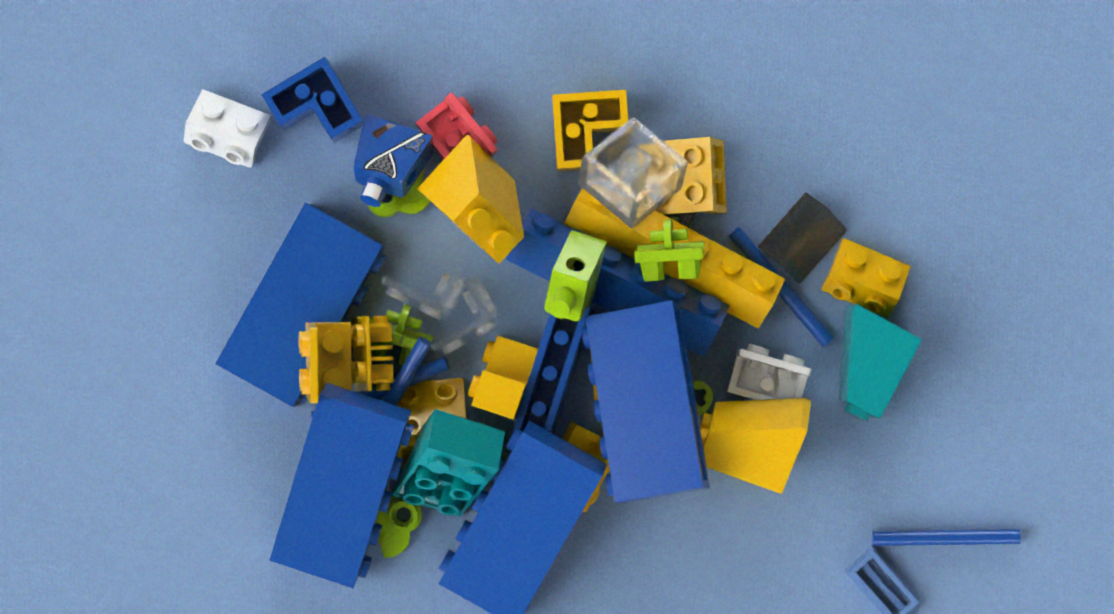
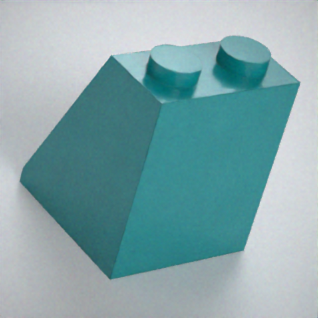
[839,304,922,422]

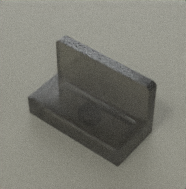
[757,192,847,283]

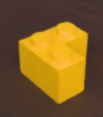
[552,90,629,172]
[468,335,538,420]

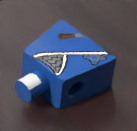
[353,114,434,207]

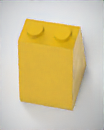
[417,134,524,264]
[700,398,811,494]

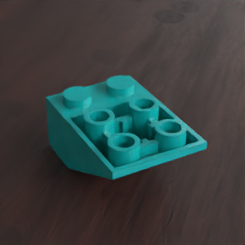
[392,409,505,517]

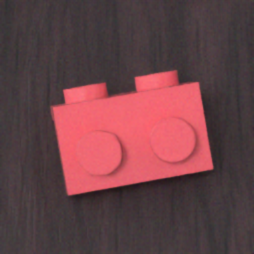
[415,92,498,160]

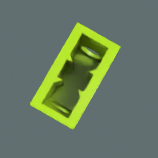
[544,230,607,322]

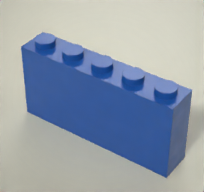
[215,202,387,407]
[582,300,710,503]
[269,383,414,589]
[438,421,607,614]

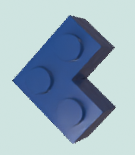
[261,57,364,143]

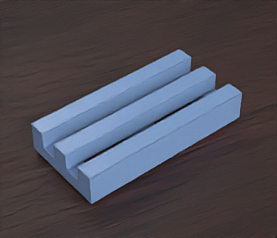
[844,547,922,614]

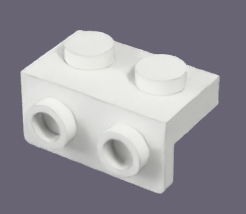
[184,89,271,168]
[726,344,812,400]

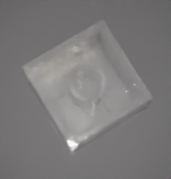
[577,117,688,229]

